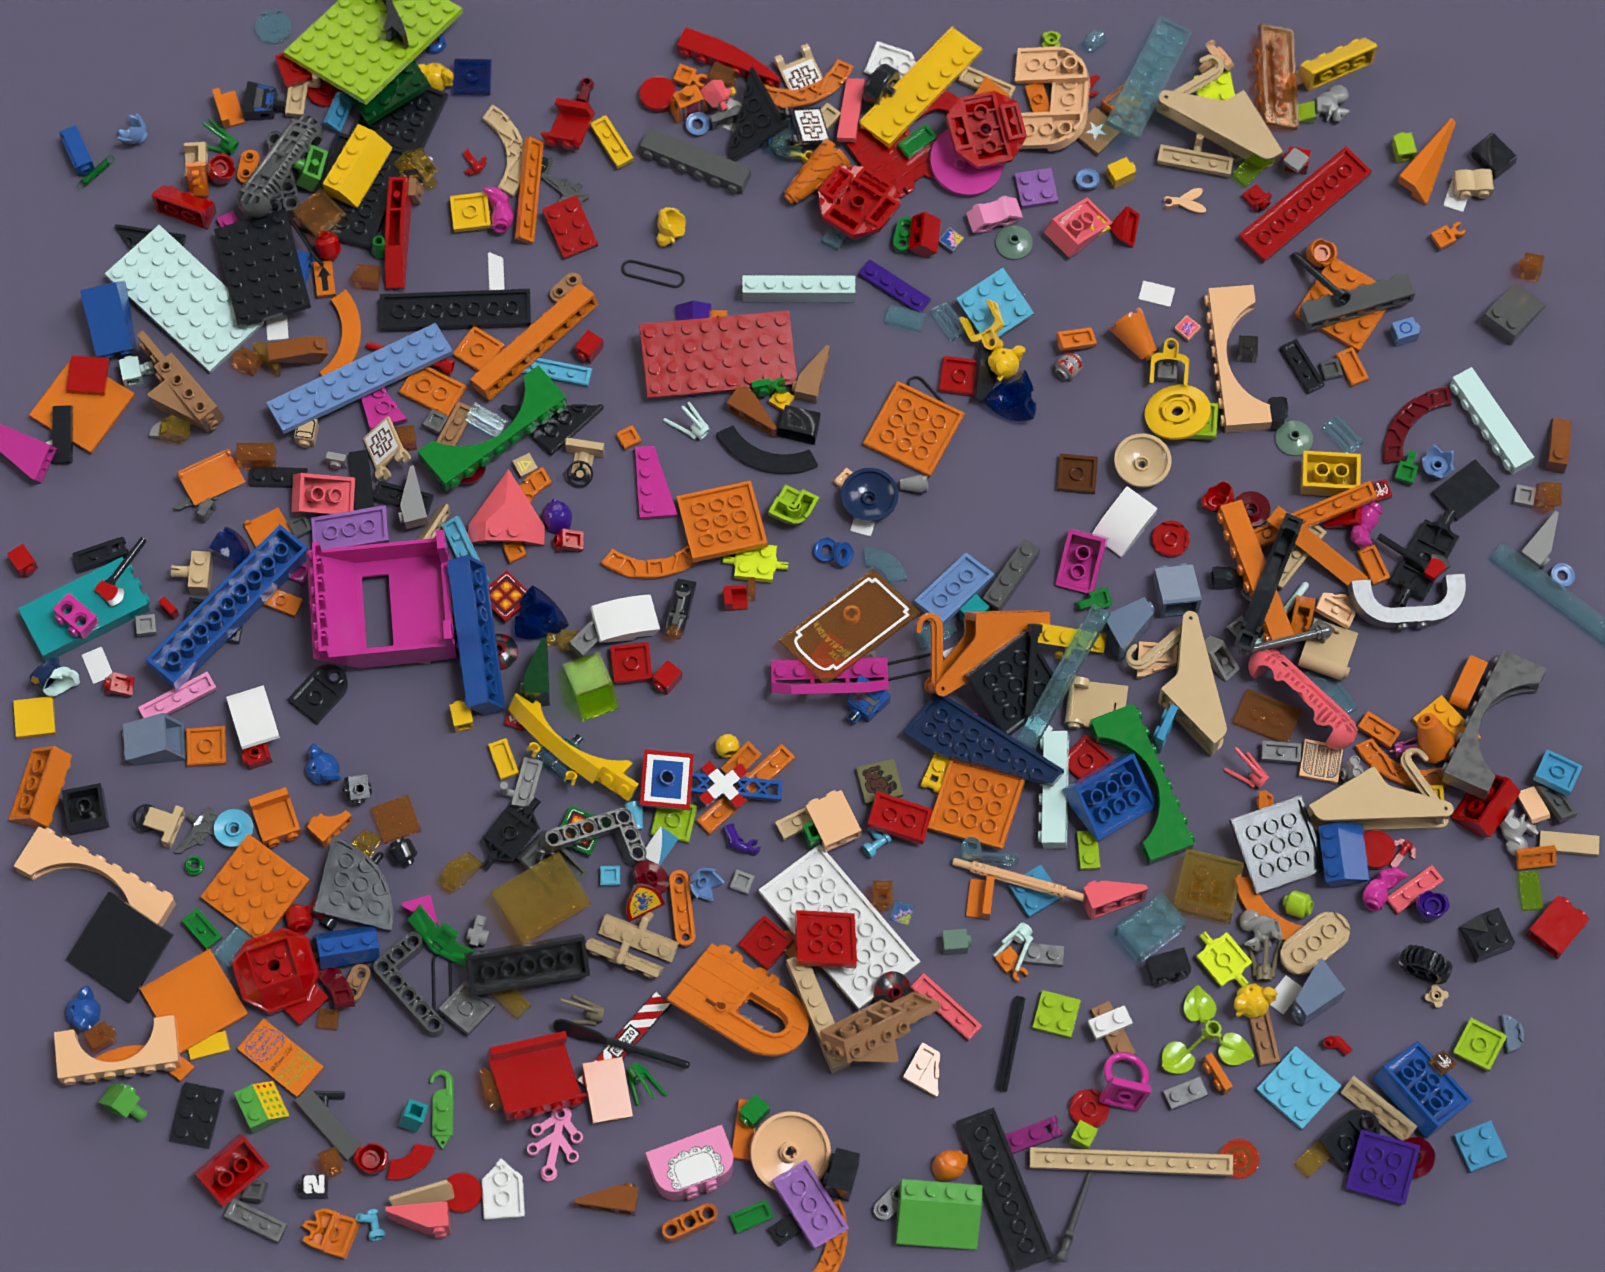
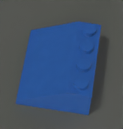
[1063,753,1158,841]
[1372,1041,1473,1139]

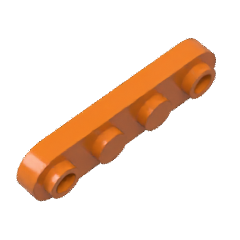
[669,870,696,947]

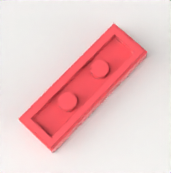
[1386,865,1444,915]

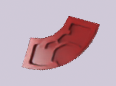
[387,1143,436,1181]

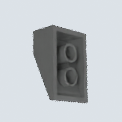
[1482,283,1546,345]
[516,830,589,901]

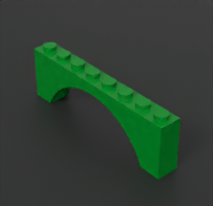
[417,365,567,492]
[1089,703,1195,865]

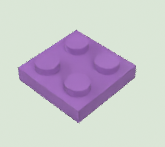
[1015,168,1058,209]

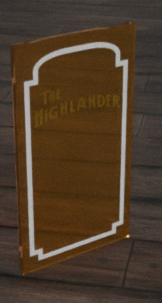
[779,569,920,683]

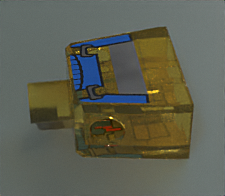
[394,147,438,189]

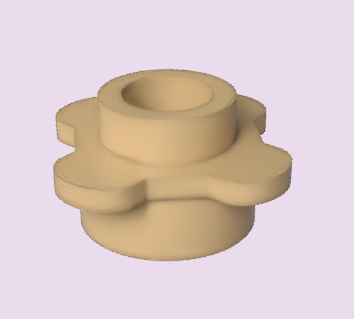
[1425,984,1449,1008]

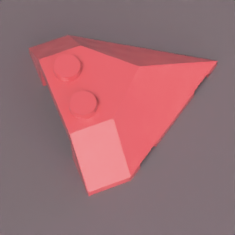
[468,469,545,546]

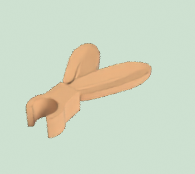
[1163,188,1206,214]

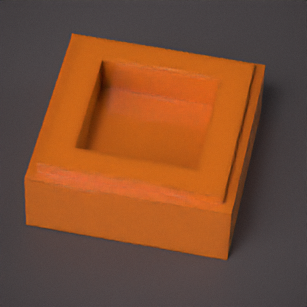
[616,425,642,451]

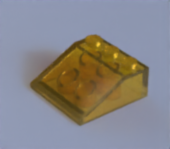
[1172,848,1244,924]

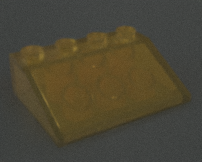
[491,852,591,944]

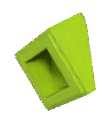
[1295,101,1315,123]

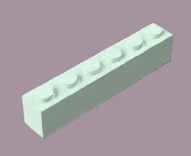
[742,276,855,302]
[1450,367,1534,475]
[1038,731,1069,849]

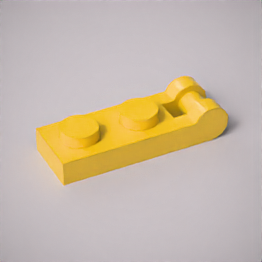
[921,755,950,794]

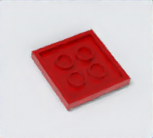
[795,910,857,968]

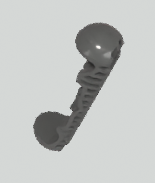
[237,116,323,218]

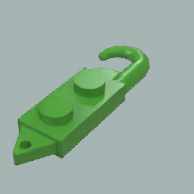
[430,1070,454,1149]

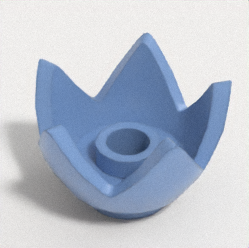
[117,113,148,144]
[1422,444,1455,478]
[689,867,725,901]

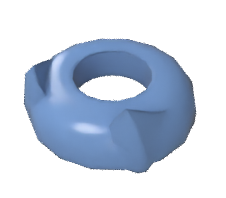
[685,112,710,136]
[1076,169,1100,190]
[1550,563,1575,587]

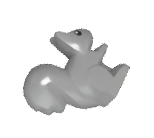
[1314,85,1350,122]
[1499,809,1539,856]
[1240,910,1283,952]

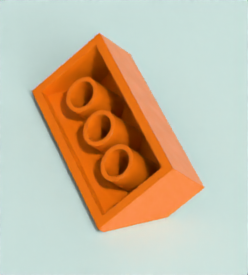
[8,746,72,828]

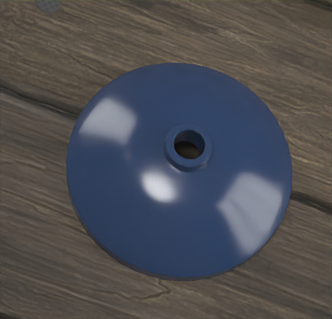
[841,468,898,522]

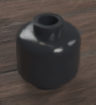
[388,837,417,867]

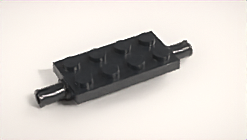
[1390,508,1460,607]

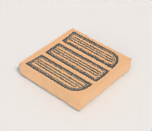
[1299,739,1343,784]

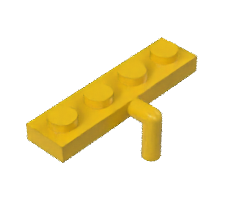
[1037,623,1107,661]

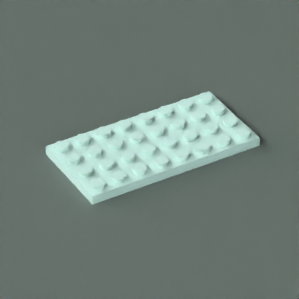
[105,225,264,373]

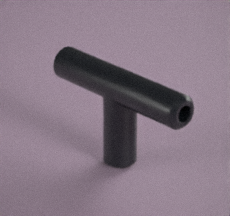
[314,1091,345,1107]

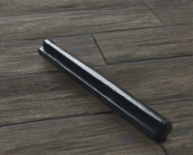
[997,996,1025,1092]

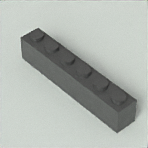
[640,128,751,195]
[1299,274,1415,331]

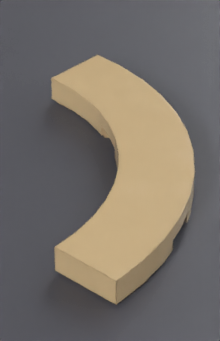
[482,104,524,198]

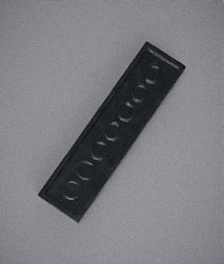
[380,289,531,331]
[956,1107,1053,1272]

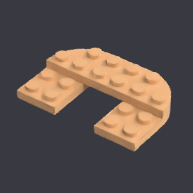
[1015,47,1090,152]

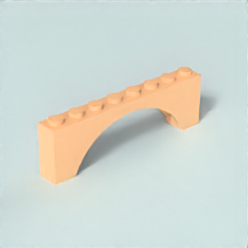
[1204,285,1272,433]
[14,827,176,926]

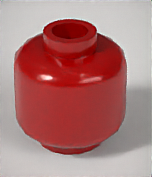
[315,231,341,261]
[286,904,313,934]

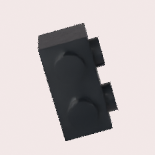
[1145,947,1192,986]

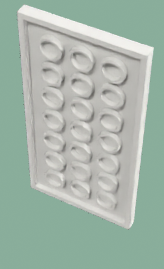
[758,844,920,1011]

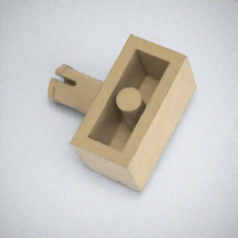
[171,551,214,596]

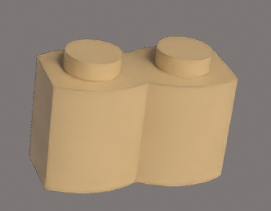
[1453,169,1494,199]

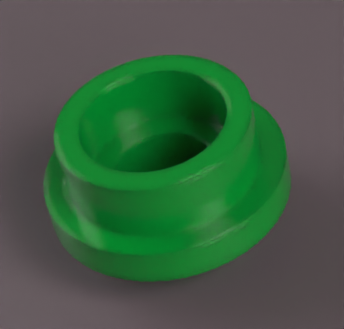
[185,856,205,875]

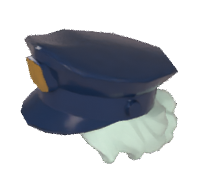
[30,658,80,697]

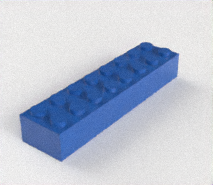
[447,555,506,715]

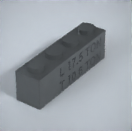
[982,539,1040,611]

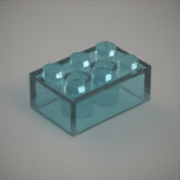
[1114,892,1187,964]

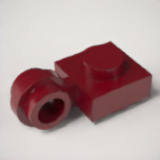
[576,77,594,103]

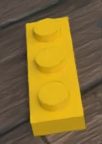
[590,115,634,169]

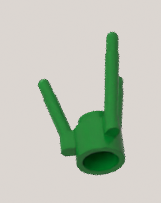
[202,119,239,155]
[626,1063,667,1106]

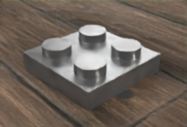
[438,981,495,1036]

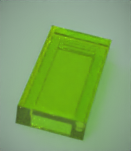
[1232,154,1272,188]
[1518,871,1543,911]

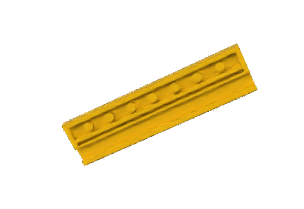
[859,26,982,148]

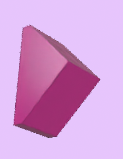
[401,895,439,927]

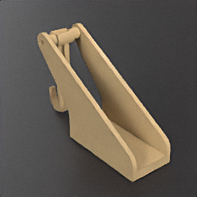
[1156,55,1283,169]
[1126,611,1227,756]
[1307,748,1454,832]

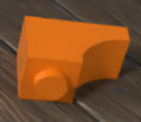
[1291,595,1315,641]
[307,810,353,848]

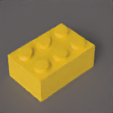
[1300,451,1361,496]

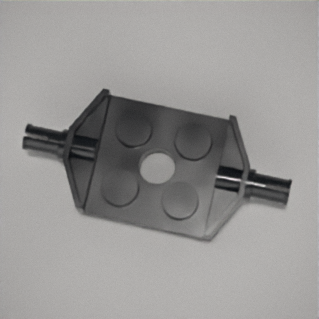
[482,797,541,870]

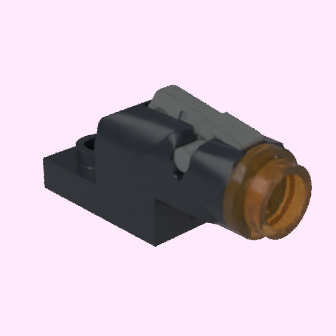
[665,578,697,640]

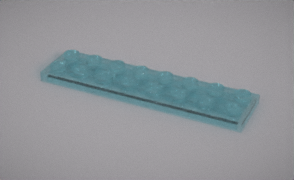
[1105,16,1192,140]

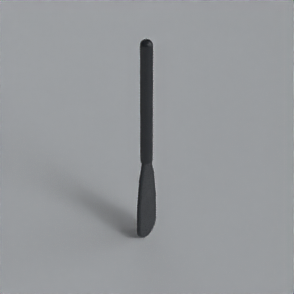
[553,1019,690,1069]

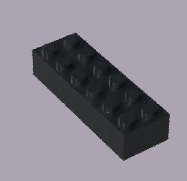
[464,934,590,996]

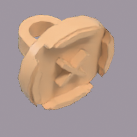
[1199,40,1235,74]

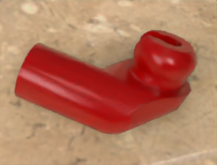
[1323,1036,1353,1056]

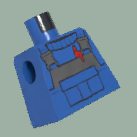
[846,675,891,725]

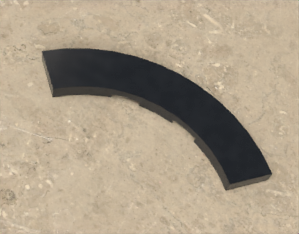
[716,425,818,474]

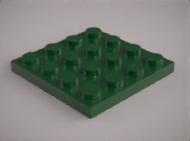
[350,60,432,126]

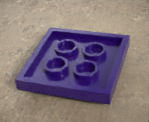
[1346,1129,1420,1205]

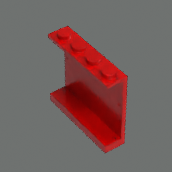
[486,1031,587,1121]

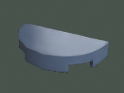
[1501,1014,1524,1054]

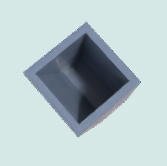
[1153,563,1202,618]
[1101,597,1155,662]
[122,713,186,765]
[1291,958,1346,1027]

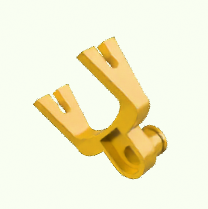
[959,300,1004,350]
[1149,338,1189,385]

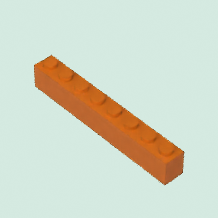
[470,283,598,401]
[1217,500,1294,650]

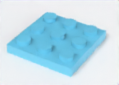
[956,268,1034,338]
[1256,1046,1342,1130]

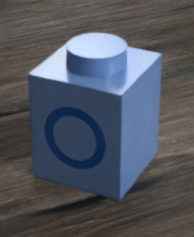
[1390,317,1421,347]

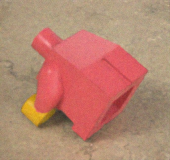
[700,80,737,112]

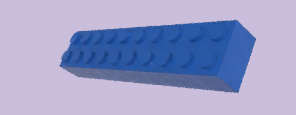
[146,524,309,691]

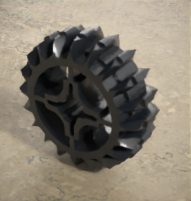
[1398,945,1453,984]

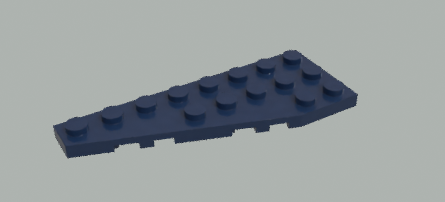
[903,693,1064,787]

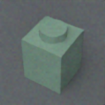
[942,929,972,955]

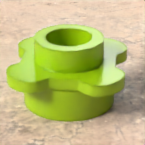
[1042,31,1061,47]

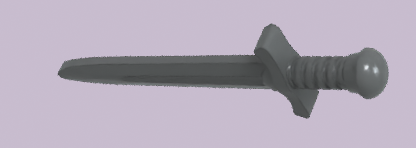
[1056,1171,1093,1263]

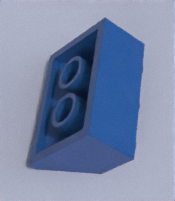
[1318,823,1370,888]
[315,926,380,969]

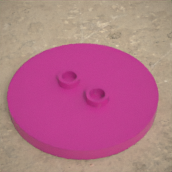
[930,129,1004,197]

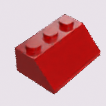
[152,185,217,230]
[1451,774,1521,838]
[193,1134,270,1207]

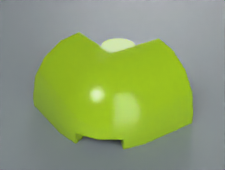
[768,484,820,525]

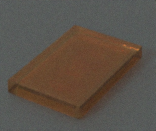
[1233,689,1302,742]

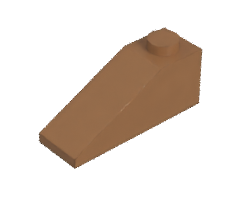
[792,345,830,404]

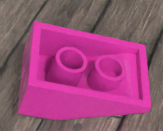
[1055,528,1109,593]

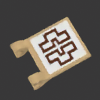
[774,43,823,90]
[363,416,411,481]

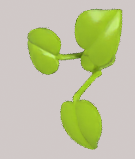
[1162,985,1254,1074]

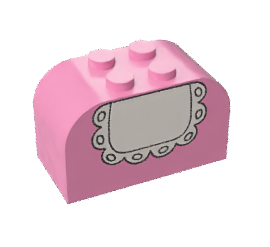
[646,1125,733,1201]

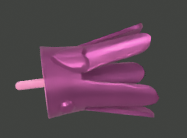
[1389,737,1419,758]

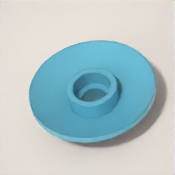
[214,809,253,847]

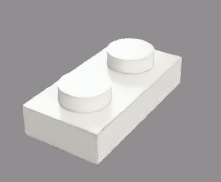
[1088,1005,1133,1040]

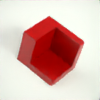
[723,585,748,611]

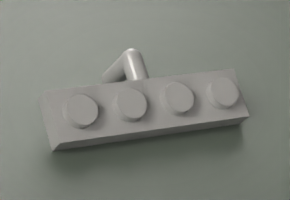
[500,757,544,834]

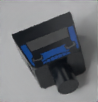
[242,81,287,121]

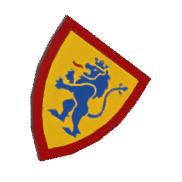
[626,883,665,922]

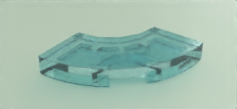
[864,547,907,583]

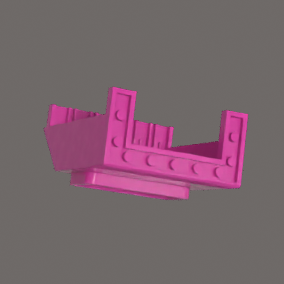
[306,530,457,668]

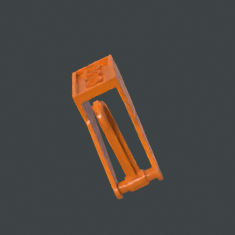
[916,610,1050,696]

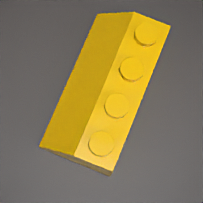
[1298,38,1378,92]
[323,124,393,209]

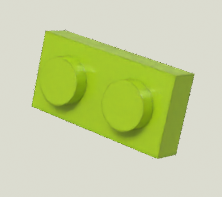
[1077,831,1100,871]

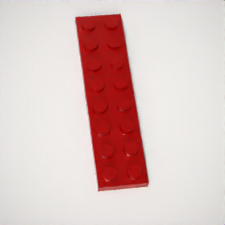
[1238,146,1372,263]

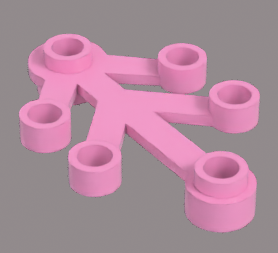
[527,1107,583,1183]

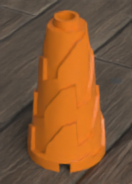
[784,138,851,204]

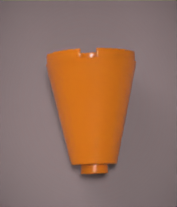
[1109,308,1157,362]
[1418,713,1457,764]

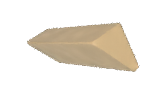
[416,504,450,540]
[389,1180,454,1206]

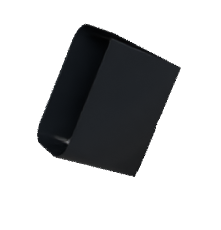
[1471,132,1517,180]
[777,405,820,445]

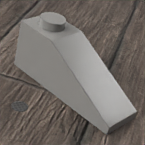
[398,465,429,529]
[1519,511,1559,572]

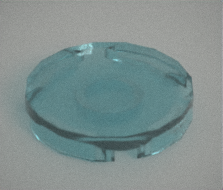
[255,10,292,45]

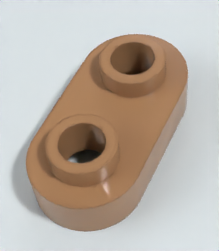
[550,273,583,304]
[346,964,371,1003]

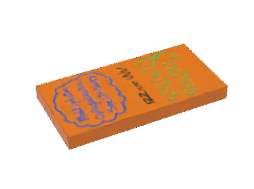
[237,1018,324,1098]

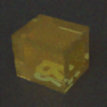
[159,415,190,444]

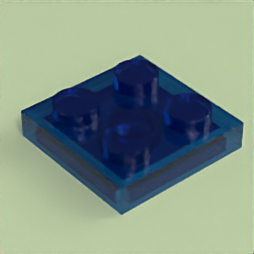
[453,59,492,95]

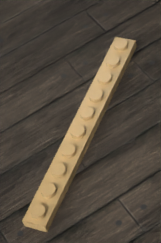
[1030,1147,1233,1176]

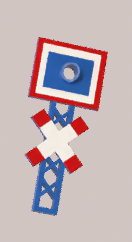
[640,749,783,811]

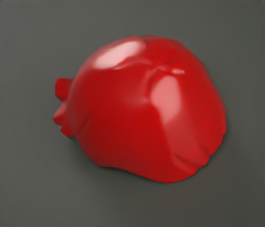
[206,153,235,184]
[1201,481,1234,513]
[353,1143,389,1174]

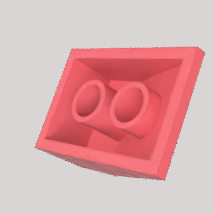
[1044,197,1113,258]
[291,473,355,515]
[1082,881,1148,920]
[386,1201,451,1239]

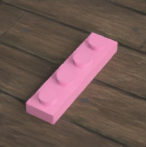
[138,671,217,718]

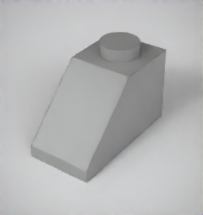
[1204,635,1240,681]

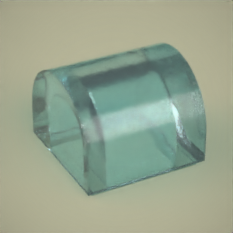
[1083,28,1107,52]

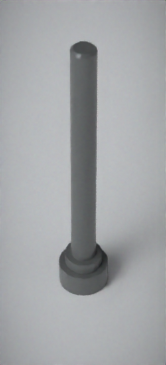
[1238,623,1330,656]

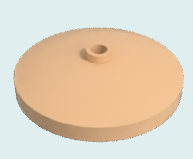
[750,1111,831,1190]

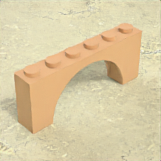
[54,1015,181,1085]

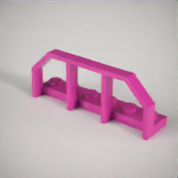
[771,657,889,694]

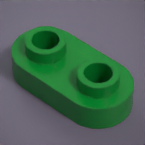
[893,217,912,253]

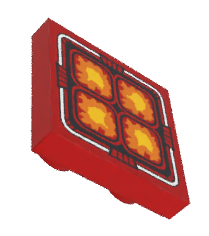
[489,570,534,623]

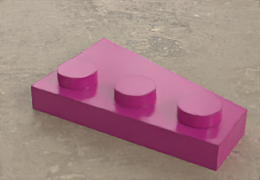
[361,387,407,431]

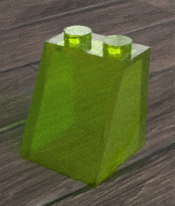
[562,652,619,721]

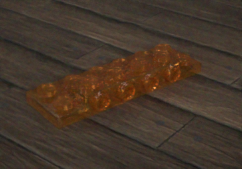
[1252,23,1299,131]

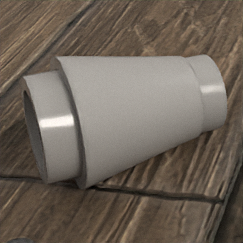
[900,474,928,493]

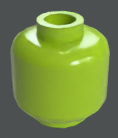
[1283,890,1314,919]

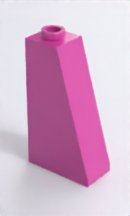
[0,424,57,483]

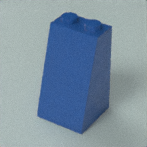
[80,281,137,358]

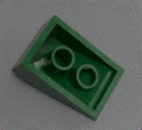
[521,638,550,706]

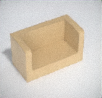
[184,142,208,185]

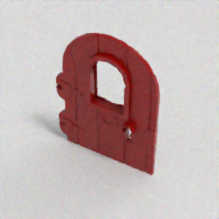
[844,91,959,198]

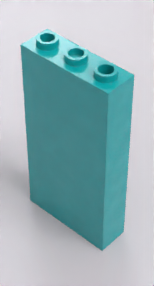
[18,557,151,662]

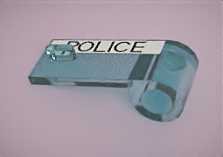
[959,837,1021,865]

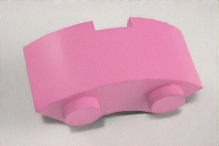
[966,196,1023,233]

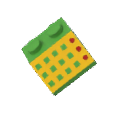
[234,1081,290,1134]

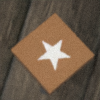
[1077,107,1123,156]

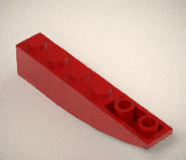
[677,27,780,88]
[385,176,412,289]

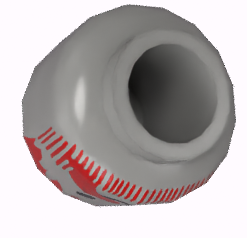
[1055,353,1083,381]

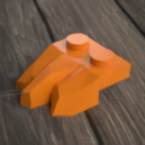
[302,1208,361,1260]

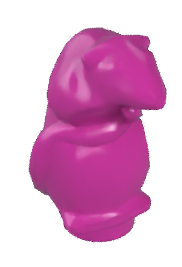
[483,187,514,233]
[1351,502,1383,548]
[1363,866,1408,912]

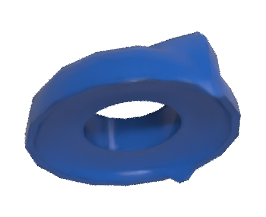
[425,34,447,54]
[814,537,836,562]
[834,542,854,567]

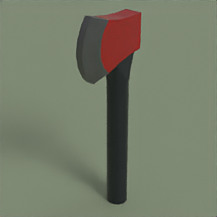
[1377,533,1451,581]
[94,537,147,607]

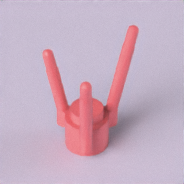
[1224,747,1270,788]

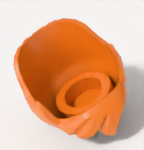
[1306,238,1338,267]
[931,1150,968,1182]

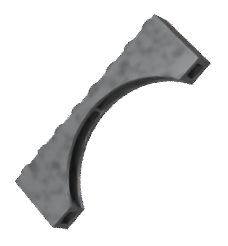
[1441,650,1547,800]

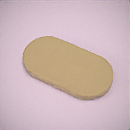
[1280,912,1350,975]

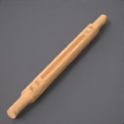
[952,858,1085,901]

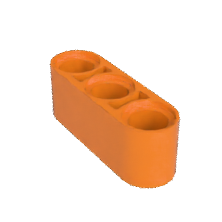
[1449,654,1488,711]
[662,1203,718,1243]

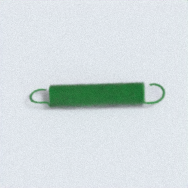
[77,155,115,189]

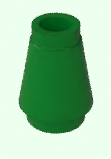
[371,236,385,259]

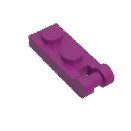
[1005,1116,1064,1154]

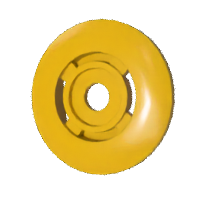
[1145,385,1211,440]

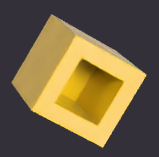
[1106,157,1136,189]
[450,700,474,732]

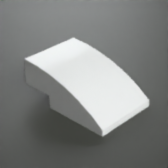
[1092,486,1158,558]
[590,595,660,643]
[226,685,280,750]

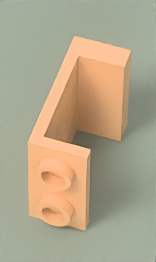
[806,790,861,852]

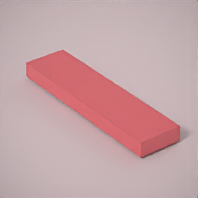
[837,78,865,142]
[911,973,982,1042]

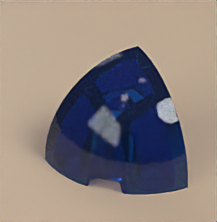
[984,370,1036,421]
[209,527,251,570]
[515,585,569,640]

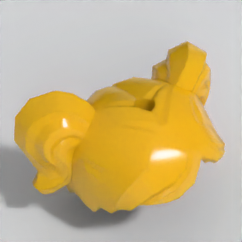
[418,63,454,92]
[657,207,686,247]
[988,345,1026,382]
[1234,983,1277,1018]

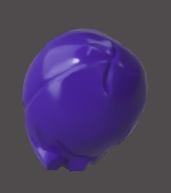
[543,498,572,534]
[1416,890,1450,921]

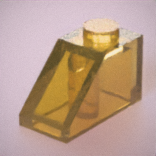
[438,852,483,893]

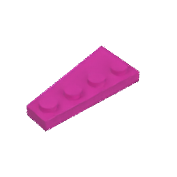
[635,446,678,520]

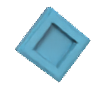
[600,866,620,887]

